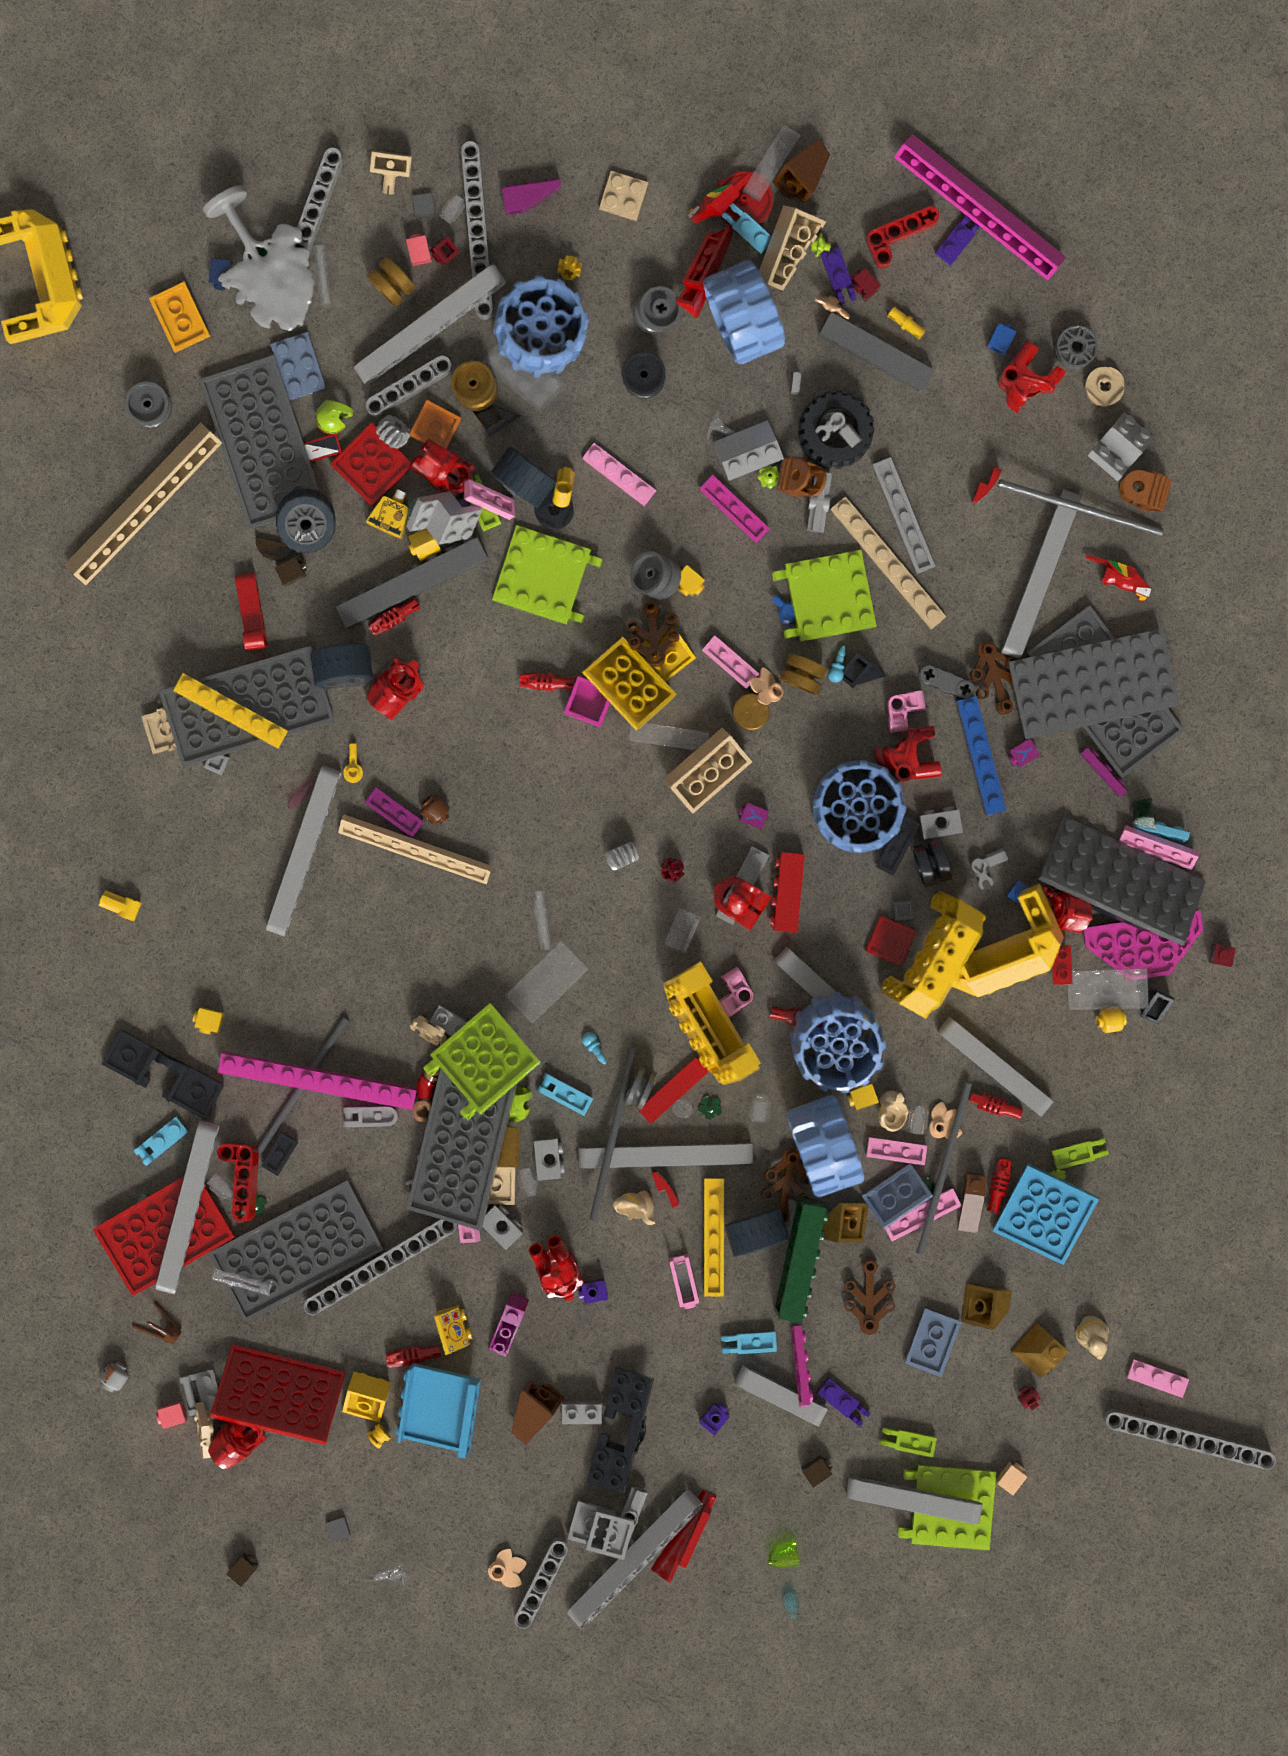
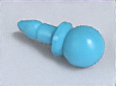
[828,645,846,683]
[582,1032,606,1064]

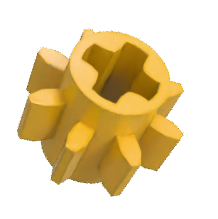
[557,255,582,280]

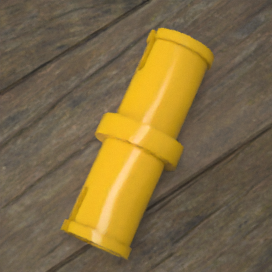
[887,306,926,340]

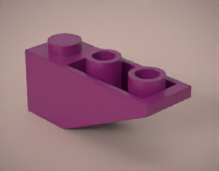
[502,178,562,215]
[488,1292,529,1357]

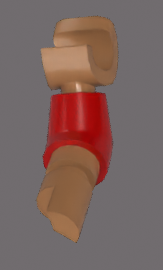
[413,1067,441,1122]

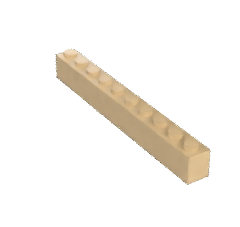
[65,422,222,585]

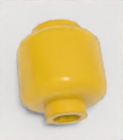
[1096,1006,1127,1033]

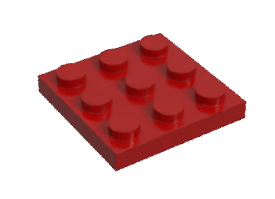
[330,423,411,507]

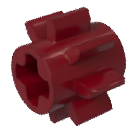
[660,857,685,883]
[1017,1385,1041,1410]

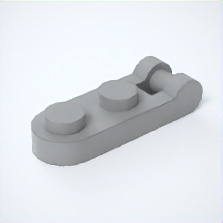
[343,1106,398,1127]

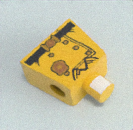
[366,489,410,540]

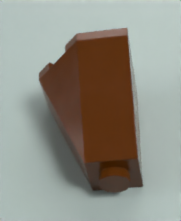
[772,139,830,202]
[511,1381,564,1445]

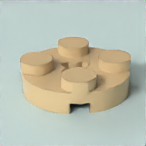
[1084,367,1124,407]
[410,1016,448,1046]

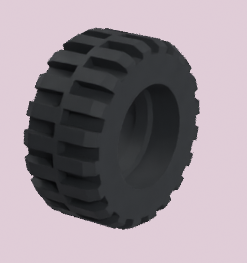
[798,390,875,469]

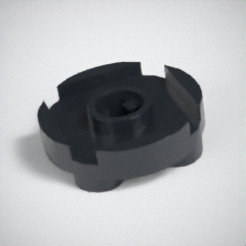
[535,490,574,530]

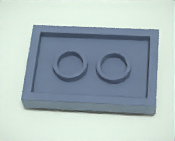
[270,332,326,401]
[862,1163,933,1230]
[904,1307,962,1377]

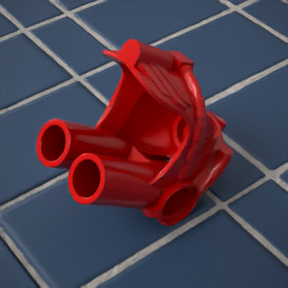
[998,341,1066,414]
[409,438,475,497]
[365,658,425,721]
[874,726,942,782]
[714,876,772,931]
[1042,886,1092,934]
[528,1235,583,1301]
[208,1421,268,1469]

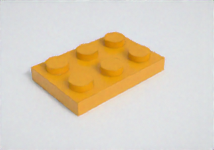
[149,282,210,353]

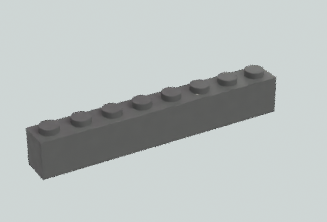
[336,536,488,629]

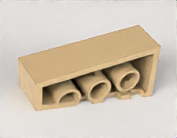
[759,205,826,290]

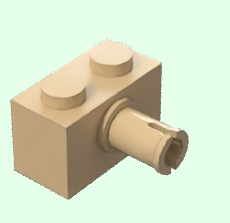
[370,150,412,194]

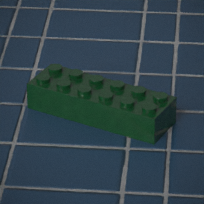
[774,1196,829,1323]

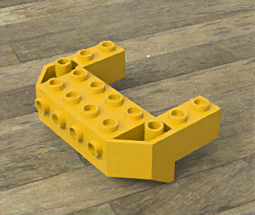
[0,209,83,344]
[928,884,1064,997]
[880,890,986,1019]
[663,961,761,1085]

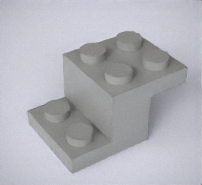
[1088,412,1154,481]
[406,491,482,545]
[567,1500,635,1560]

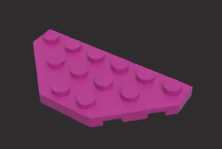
[1083,910,1203,980]

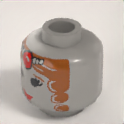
[99,1362,129,1392]

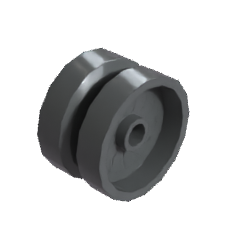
[633,286,681,334]
[125,381,173,429]
[630,551,681,600]

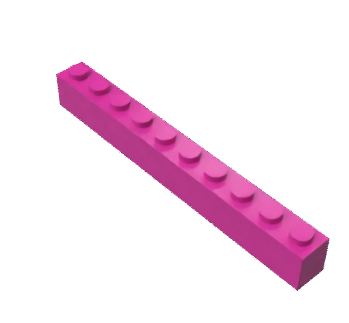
[894,134,1067,280]
[218,1051,417,1110]

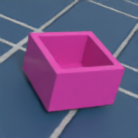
[564,676,610,728]

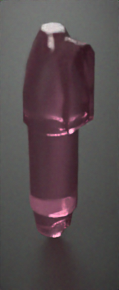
[288,780,315,810]

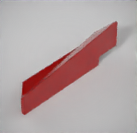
[676,225,733,318]
[651,1490,717,1583]

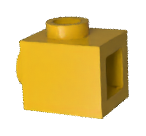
[408,528,441,562]
[678,565,705,597]
[193,1007,224,1034]
[847,1083,879,1110]

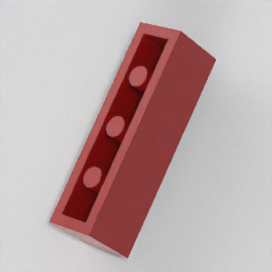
[770,852,805,933]

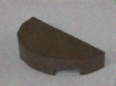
[256,536,293,561]

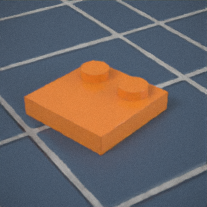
[409,400,462,449]

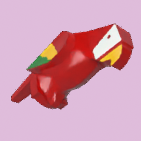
[688,172,752,224]
[1085,554,1151,602]

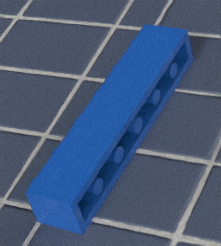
[955,696,1006,816]

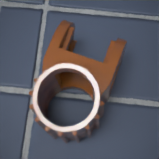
[776,456,827,498]
[1119,470,1172,512]

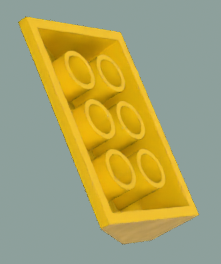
[583,637,677,731]

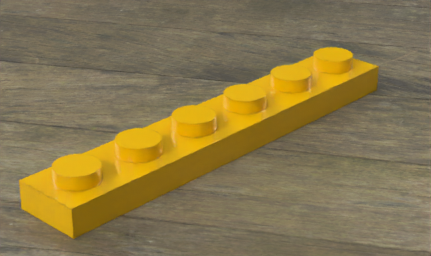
[173,673,288,749]
[704,1178,724,1296]

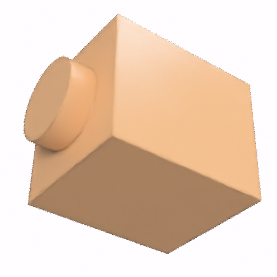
[996,1462,1027,1495]

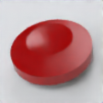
[720,171,773,227]

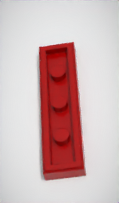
[638,1057,709,1124]

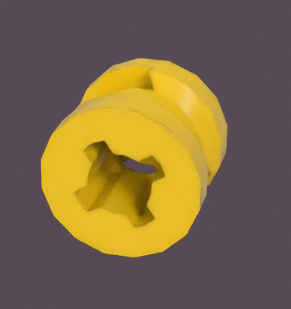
[366,1423,391,1449]

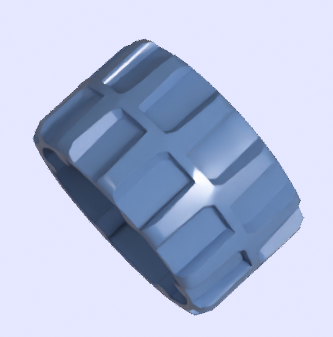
[703,260,785,364]
[493,275,589,378]
[812,760,906,852]
[789,992,887,1093]
[787,1095,864,1197]

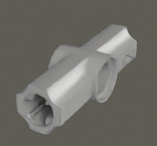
[807,472,832,533]
[621,1486,648,1541]

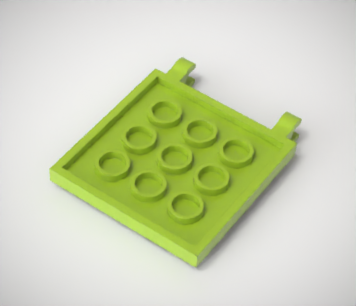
[492,525,603,625]
[772,550,877,642]
[423,1003,541,1120]
[898,1464,996,1550]

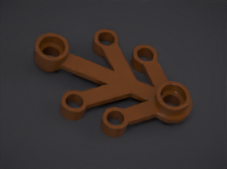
[627,601,680,667]
[970,641,1017,715]
[760,1148,811,1223]
[844,1258,896,1335]

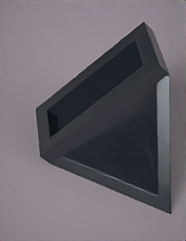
[473,404,521,437]
[842,651,886,688]
[1136,981,1175,1024]

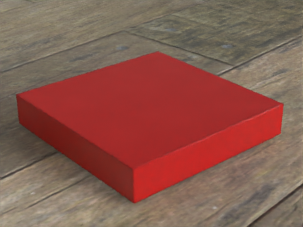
[865,915,917,966]

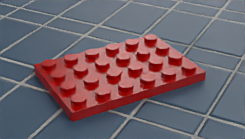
[92,1175,235,1297]
[210,1344,346,1445]

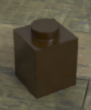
[275,557,307,586]
[801,1455,833,1488]
[226,1553,259,1587]

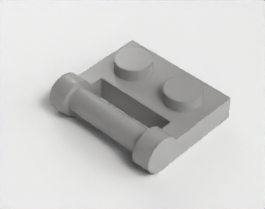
[179,1368,219,1416]

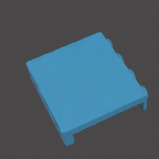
[396,1363,481,1459]

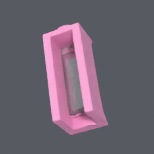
[669,1254,699,1309]

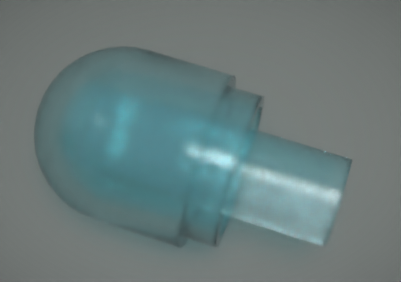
[782,1592,799,1620]

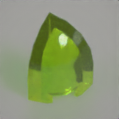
[768,1540,801,1568]

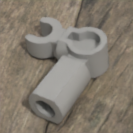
[815,413,862,448]
[970,848,1008,889]

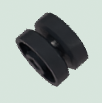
[623,352,666,399]
[912,839,952,887]

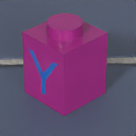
[1008,739,1040,768]
[738,803,769,830]

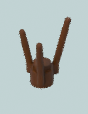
[132,1302,182,1345]

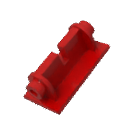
[1052,945,1073,985]

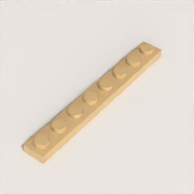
[830,496,946,629]
[338,815,492,885]

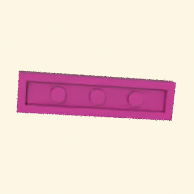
[699,475,770,543]
[790,1326,813,1407]

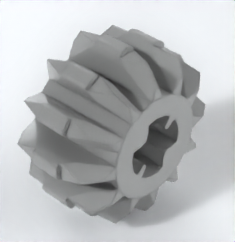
[376,415,410,449]
[605,842,639,870]

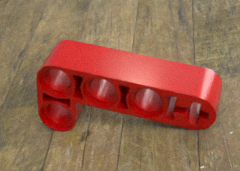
[866,206,940,269]
[235,572,268,651]
[217,1143,259,1222]

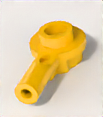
[343,744,363,783]

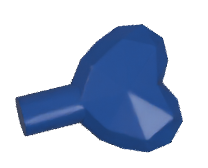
[771,594,795,625]

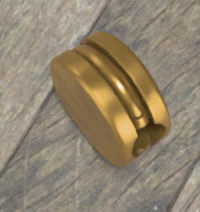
[733,694,770,731]

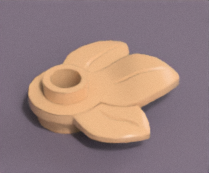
[815,295,850,319]
[750,668,783,705]
[929,1102,962,1139]
[488,1549,527,1587]

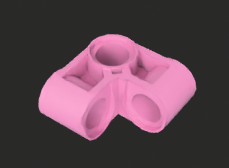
[887,691,926,734]
[719,967,753,1017]

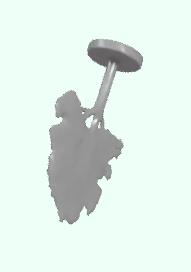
[203,185,315,331]

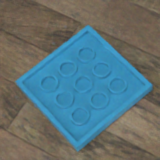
[993,1163,1099,1265]

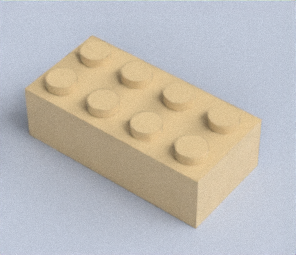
[663,728,752,814]

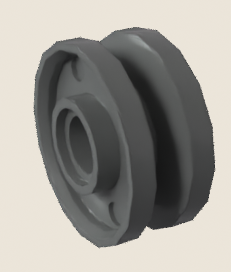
[1054,325,1098,370]
[625,1066,657,1110]

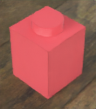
[406,234,432,266]
[156,1400,188,1429]

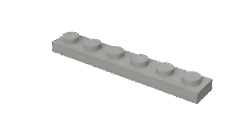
[872,457,935,574]

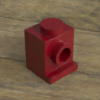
[430,236,460,265]
[850,268,881,302]

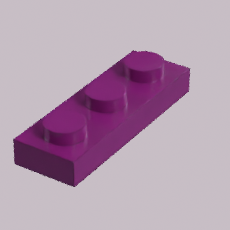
[1079,748,1127,797]
[365,787,424,838]

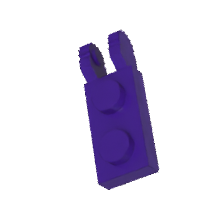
[935,216,980,266]
[820,247,856,305]
[817,1377,871,1427]

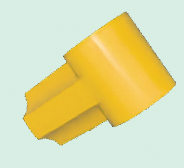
[552,467,575,507]
[99,890,142,921]

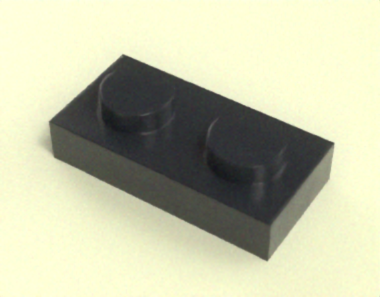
[261,1132,299,1176]

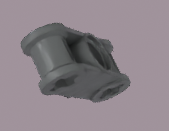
[919,666,974,699]

